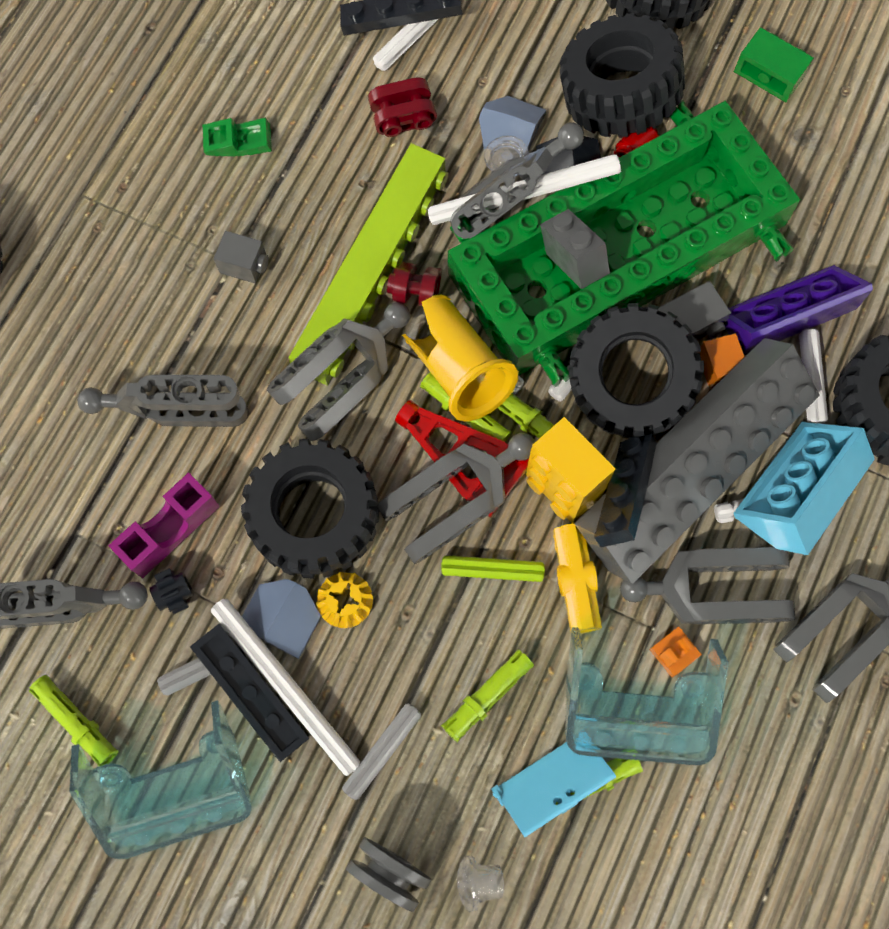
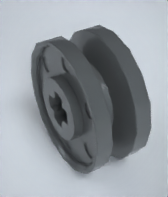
[346,837,432,912]

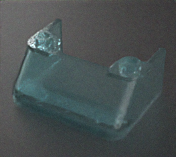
[565,627,729,765]
[69,700,252,859]

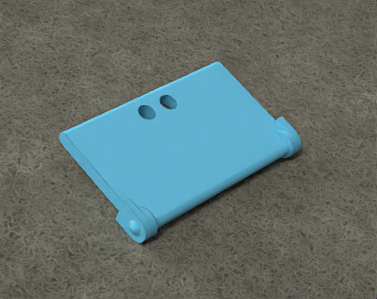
[491,729,616,837]

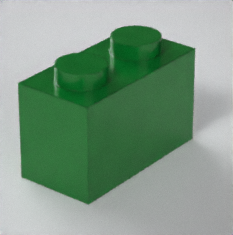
[734,27,814,102]

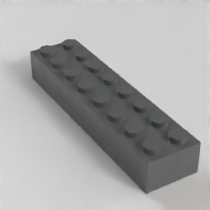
[575,338,820,584]

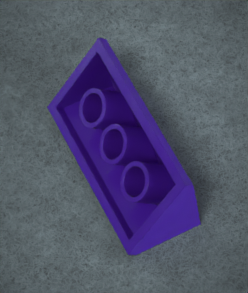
[725,265,873,356]

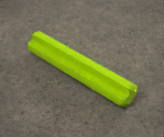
[441,555,545,582]

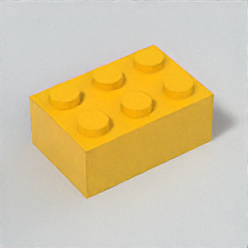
[525,417,615,524]

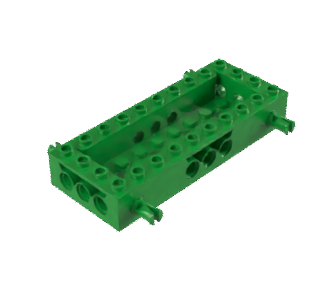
[448,100,801,387]

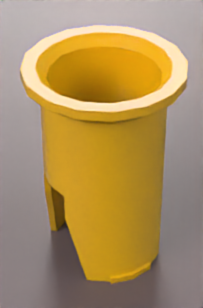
[402,295,519,422]

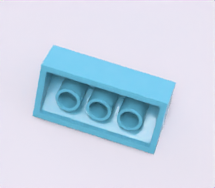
[733,422,875,555]

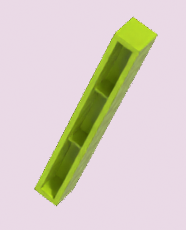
[288,143,448,386]

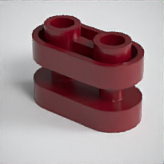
[368,77,437,137]
[387,262,442,306]

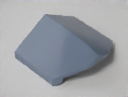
[479,96,546,159]
[242,579,321,659]

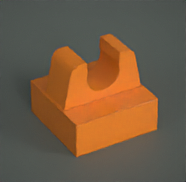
[649,626,702,678]

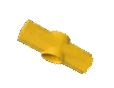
[553,523,602,634]

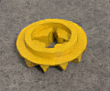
[316,572,373,628]

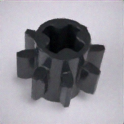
[149,568,194,615]

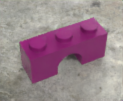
[108,472,220,579]

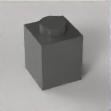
[214,231,269,284]

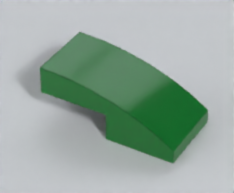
[202,118,272,156]

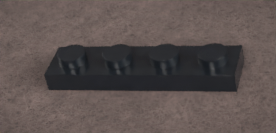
[340,0,463,36]
[594,434,657,547]
[190,623,310,762]

